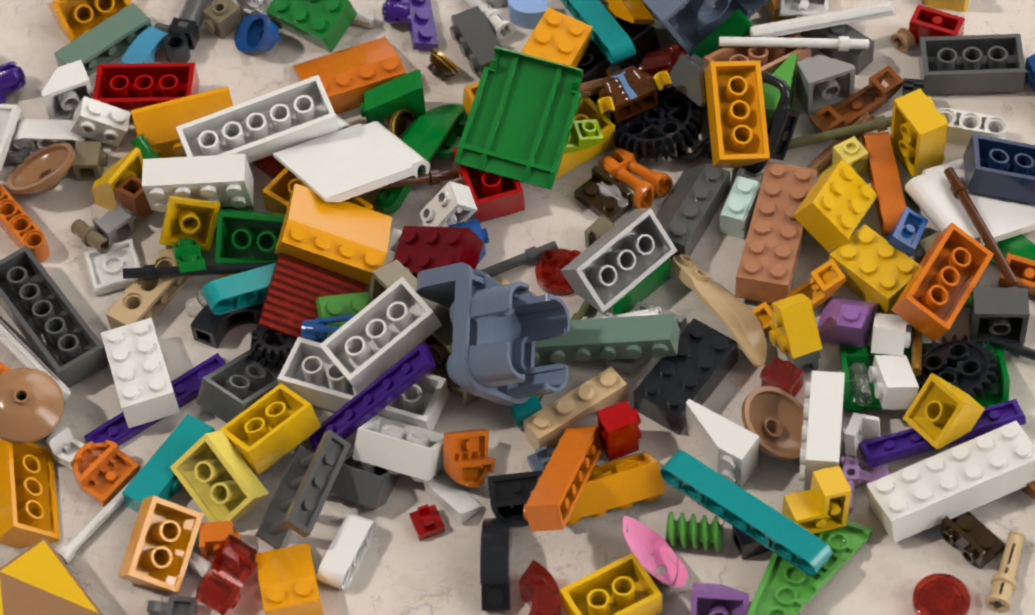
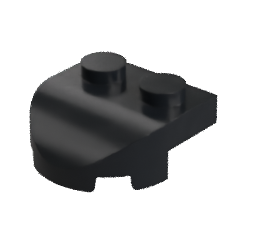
[487,470,542,528]

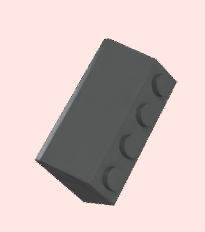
[656,163,730,259]

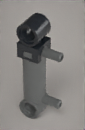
[154,0,213,63]

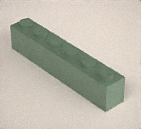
[534,314,680,365]

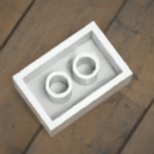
[352,415,444,482]

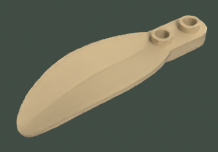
[670,254,767,367]

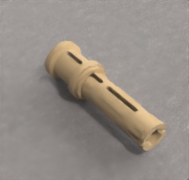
[985,530,1026,613]

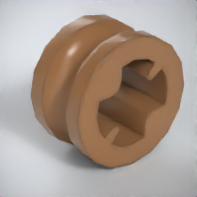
[891,28,916,53]

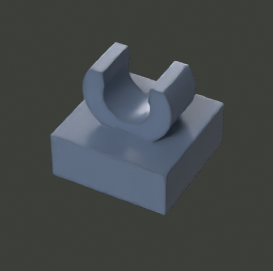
[527,446,554,473]

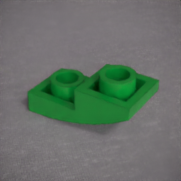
[171,238,206,273]

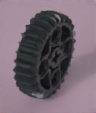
[610,85,703,163]

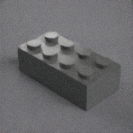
[918,34,1026,95]

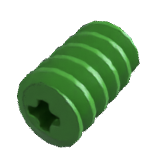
[665,511,724,552]

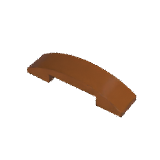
[809,65,903,132]

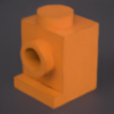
[199,521,241,561]

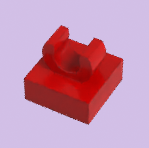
[409,504,445,541]

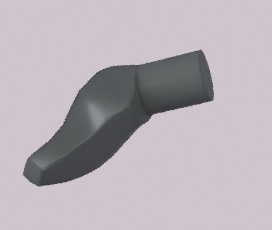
[4,147,30,164]

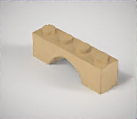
[523,366,628,450]

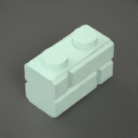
[720,176,761,239]

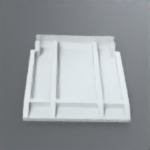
[273,121,430,202]
[904,158,1035,246]

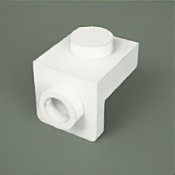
[841,413,881,456]
[46,426,85,470]

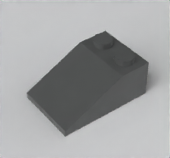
[196,350,282,423]

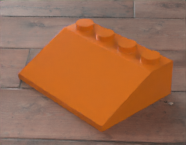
[293,37,406,114]

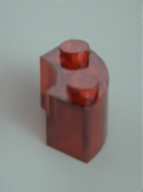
[639,44,687,75]
[195,533,258,615]
[519,560,562,615]

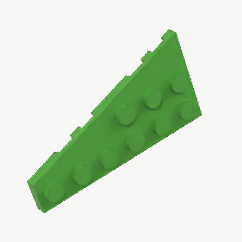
[747,521,873,615]

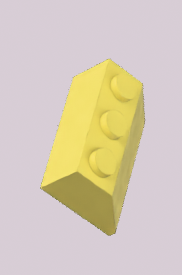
[170,430,269,522]

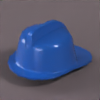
[234,14,283,52]

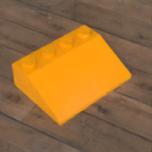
[274,183,392,286]

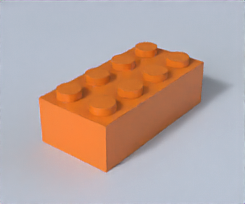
[891,223,994,342]

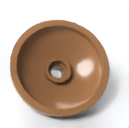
[7,143,75,195]
[0,368,64,444]
[741,386,804,461]

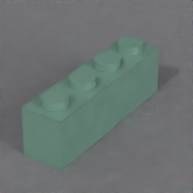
[55,3,152,77]

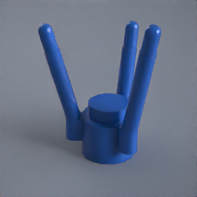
[301,314,356,343]

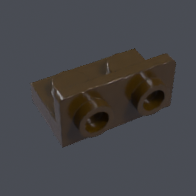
[574,165,632,223]
[940,511,1005,569]

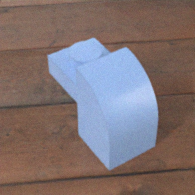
[507,0,548,29]

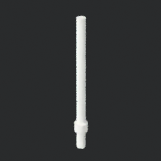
[718,36,869,51]
[57,466,144,565]

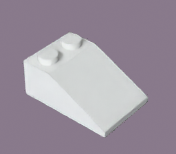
[686,399,759,488]

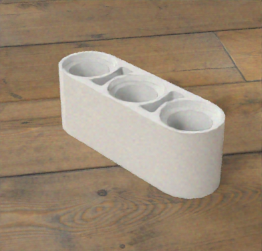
[938,108,1007,146]
[13,119,86,152]
[317,513,377,590]

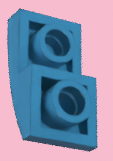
[120,26,168,64]

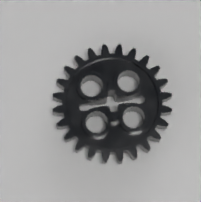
[915,335,998,400]

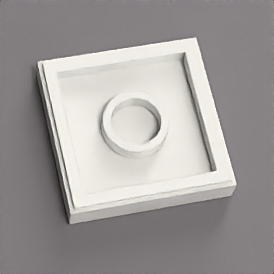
[83,238,141,296]

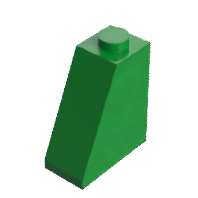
[690,10,754,59]
[360,70,426,125]

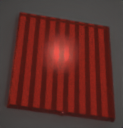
[258,252,367,342]

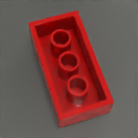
[93,62,200,120]

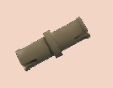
[71,219,112,254]

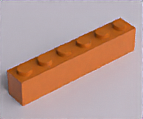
[523,425,603,532]

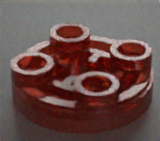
[535,249,581,296]
[912,573,970,615]

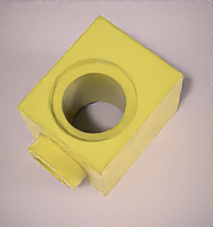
[832,136,869,176]

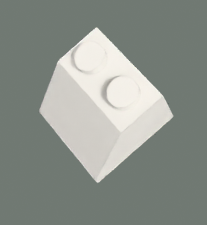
[41,60,93,120]

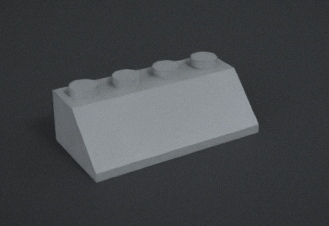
[561,208,678,313]

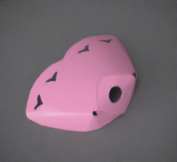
[622,515,688,587]

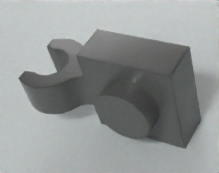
[147,595,198,615]

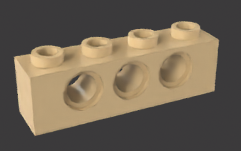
[106,245,193,329]

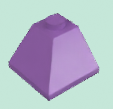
[817,296,879,348]
[691,583,749,615]

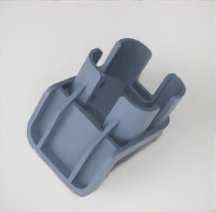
[416,262,570,406]

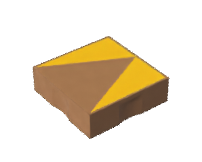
[0,537,103,615]

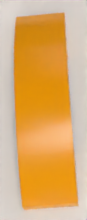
[751,259,847,334]

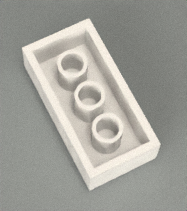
[142,154,254,212]
[319,277,442,393]
[101,318,180,428]
[799,371,845,491]

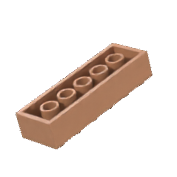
[735,162,818,303]

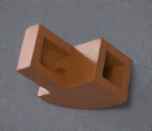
[115,174,154,218]

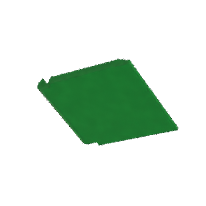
[454,46,583,190]

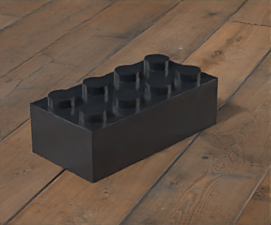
[633,318,738,435]

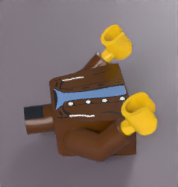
[597,64,672,124]

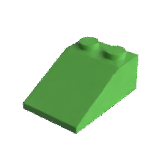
[763,53,797,132]

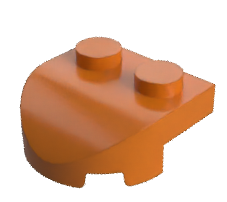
[443,429,496,488]
[73,440,141,507]

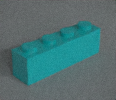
[122,414,214,513]

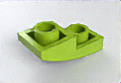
[564,119,604,153]

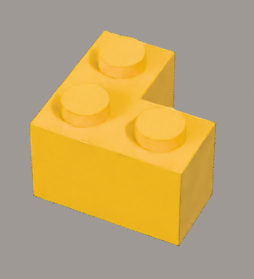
[768,293,823,359]
[782,466,852,534]

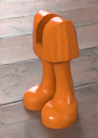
[598,147,673,209]

